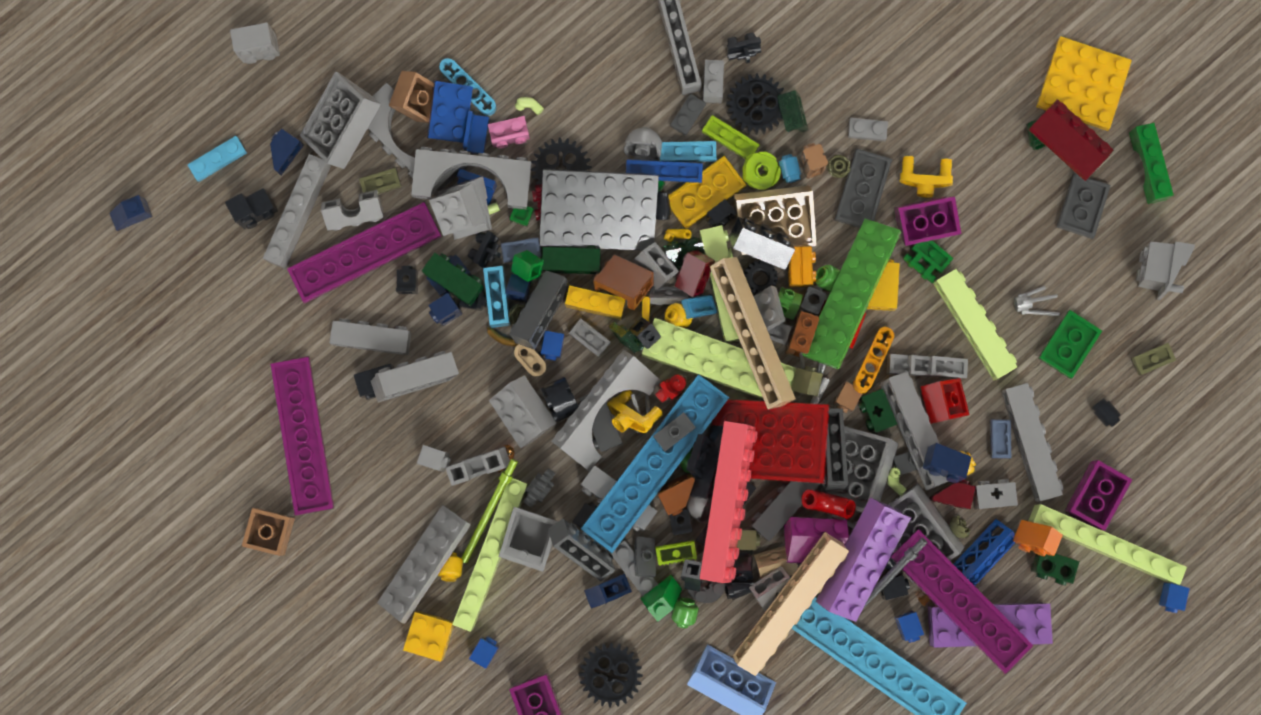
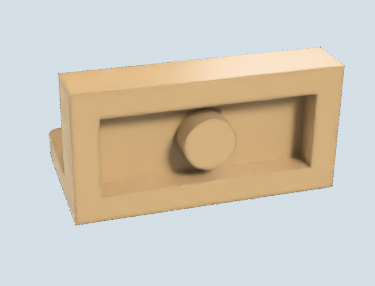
[754,546,798,579]

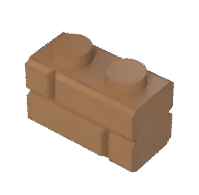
[799,143,828,179]

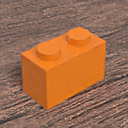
[1013,520,1063,557]

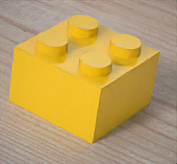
[403,611,454,662]

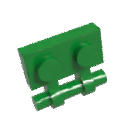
[903,240,954,283]

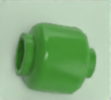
[815,264,841,292]
[671,598,699,628]

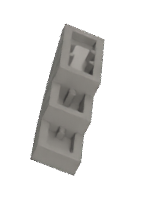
[887,354,968,378]

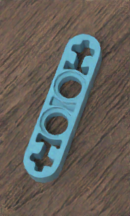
[439,58,496,116]

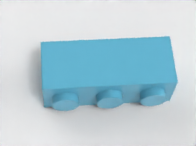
[483,266,511,328]

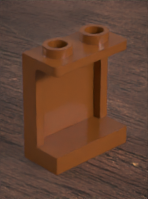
[593,255,654,310]
[785,311,819,358]

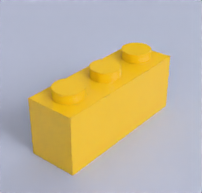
[565,286,626,320]

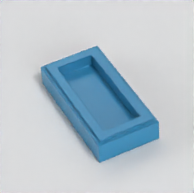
[681,295,717,319]

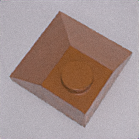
[657,473,695,516]

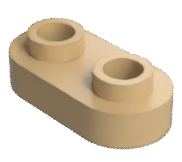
[514,344,546,376]

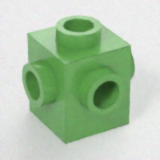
[778,287,803,320]

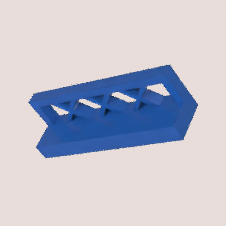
[626,160,703,183]
[953,519,1015,586]

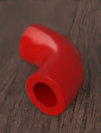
[801,490,856,519]

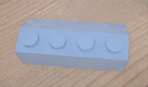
[687,644,776,715]

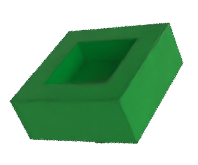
[509,206,534,227]

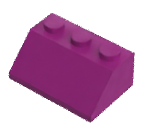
[894,196,962,246]
[784,517,849,563]

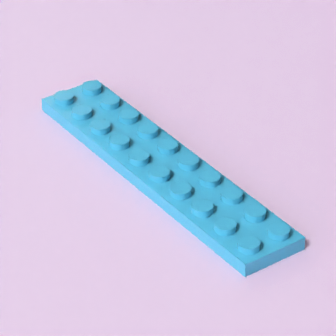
[791,597,967,715]

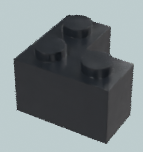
[225,188,278,229]

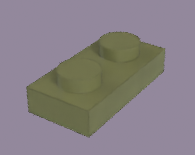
[359,168,402,194]
[1131,343,1176,376]

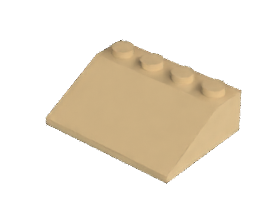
[734,185,817,255]

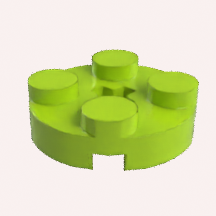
[742,152,781,190]

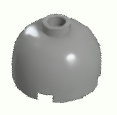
[624,127,662,161]
[687,484,714,523]

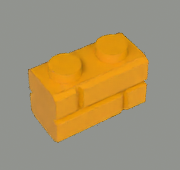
[788,246,816,288]

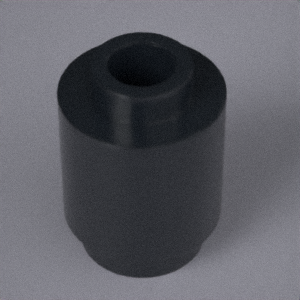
[1092,398,1121,427]

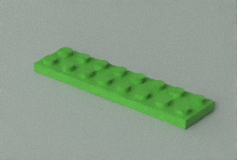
[802,219,901,370]

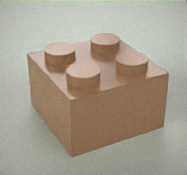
[389,71,434,123]
[242,508,295,556]

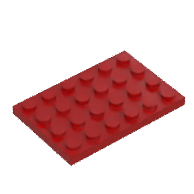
[711,400,829,484]

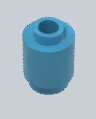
[779,154,801,183]

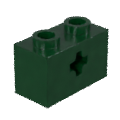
[858,389,898,434]

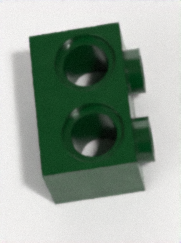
[1031,553,1080,586]

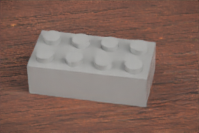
[371,351,459,403]

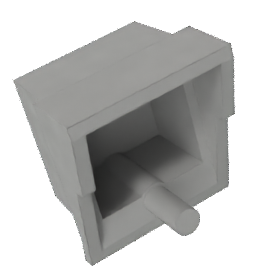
[429,176,492,240]
[1136,242,1195,300]
[498,507,559,572]

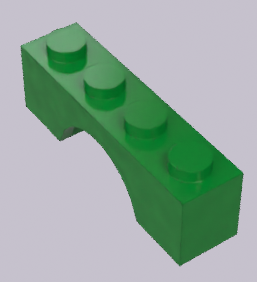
[1129,123,1174,204]

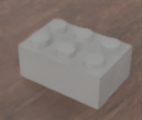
[489,375,557,448]

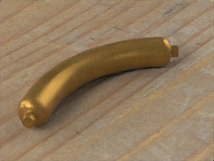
[487,327,518,347]

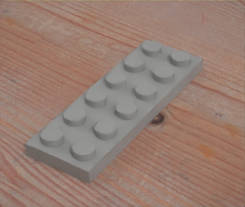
[377,505,471,624]

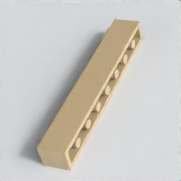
[710,257,796,409]
[733,532,849,676]

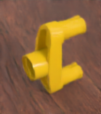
[899,156,953,198]
[607,390,663,433]

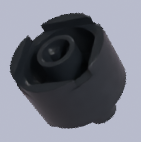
[540,377,578,422]

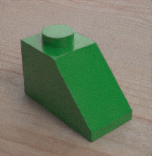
[640,575,682,622]

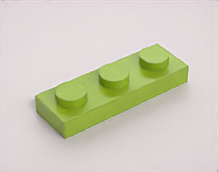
[702,115,760,160]

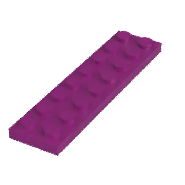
[287,202,442,304]
[270,357,334,516]
[890,529,1033,674]

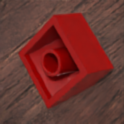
[921,378,970,424]

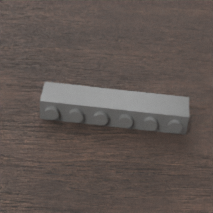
[657,0,701,95]
[263,154,331,269]
[880,371,949,490]
[1001,383,1063,502]

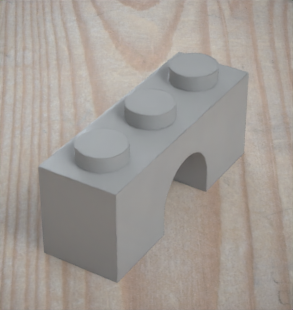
[321,190,383,231]
[446,446,510,486]

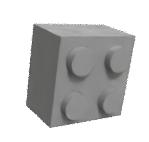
[230,22,280,64]

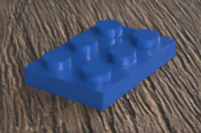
[427,81,473,143]

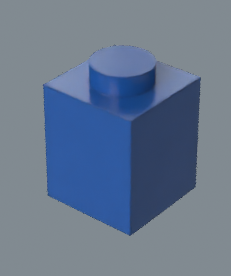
[541,331,565,361]
[1159,583,1190,614]
[895,611,924,643]
[469,636,499,669]

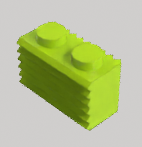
[655,540,697,566]

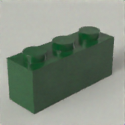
[542,245,601,274]
[421,252,484,307]

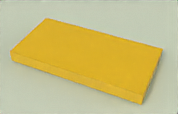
[669,155,747,229]

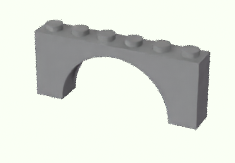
[368,83,467,196]
[411,147,531,210]
[551,350,661,472]

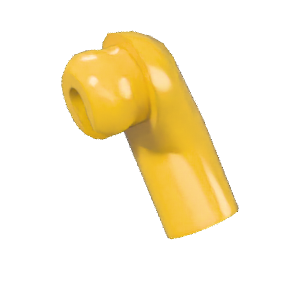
[664,229,692,242]

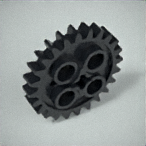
[726,73,788,135]
[531,137,592,185]
[579,642,643,708]

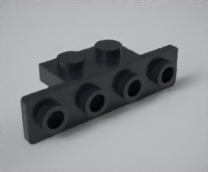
[686,425,723,499]

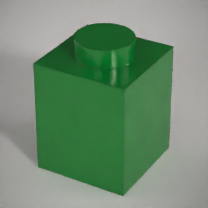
[511,250,544,282]

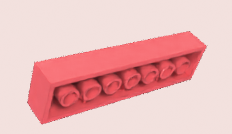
[700,421,757,583]

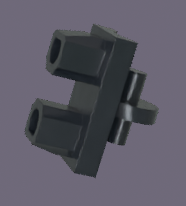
[727,32,761,64]
[467,231,501,268]

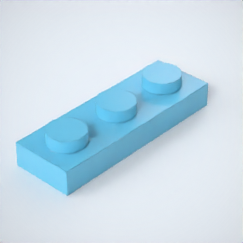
[188,136,247,182]
[660,141,717,162]

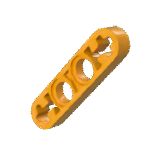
[853,327,894,394]

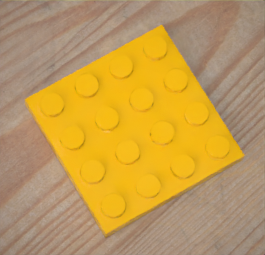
[1036,36,1132,131]

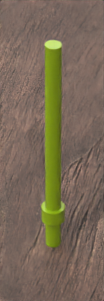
[461,459,518,563]

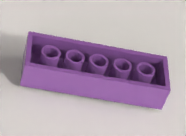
[816,497,911,622]
[928,603,1053,648]

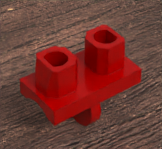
[655,374,687,403]

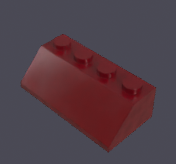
[1029,99,1114,181]

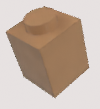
[833,382,862,413]

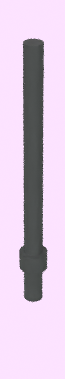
[846,538,928,622]

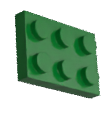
[1038,310,1102,379]

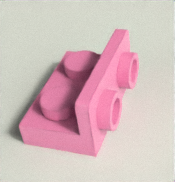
[488,116,530,149]

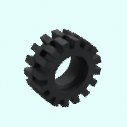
[744,260,778,295]

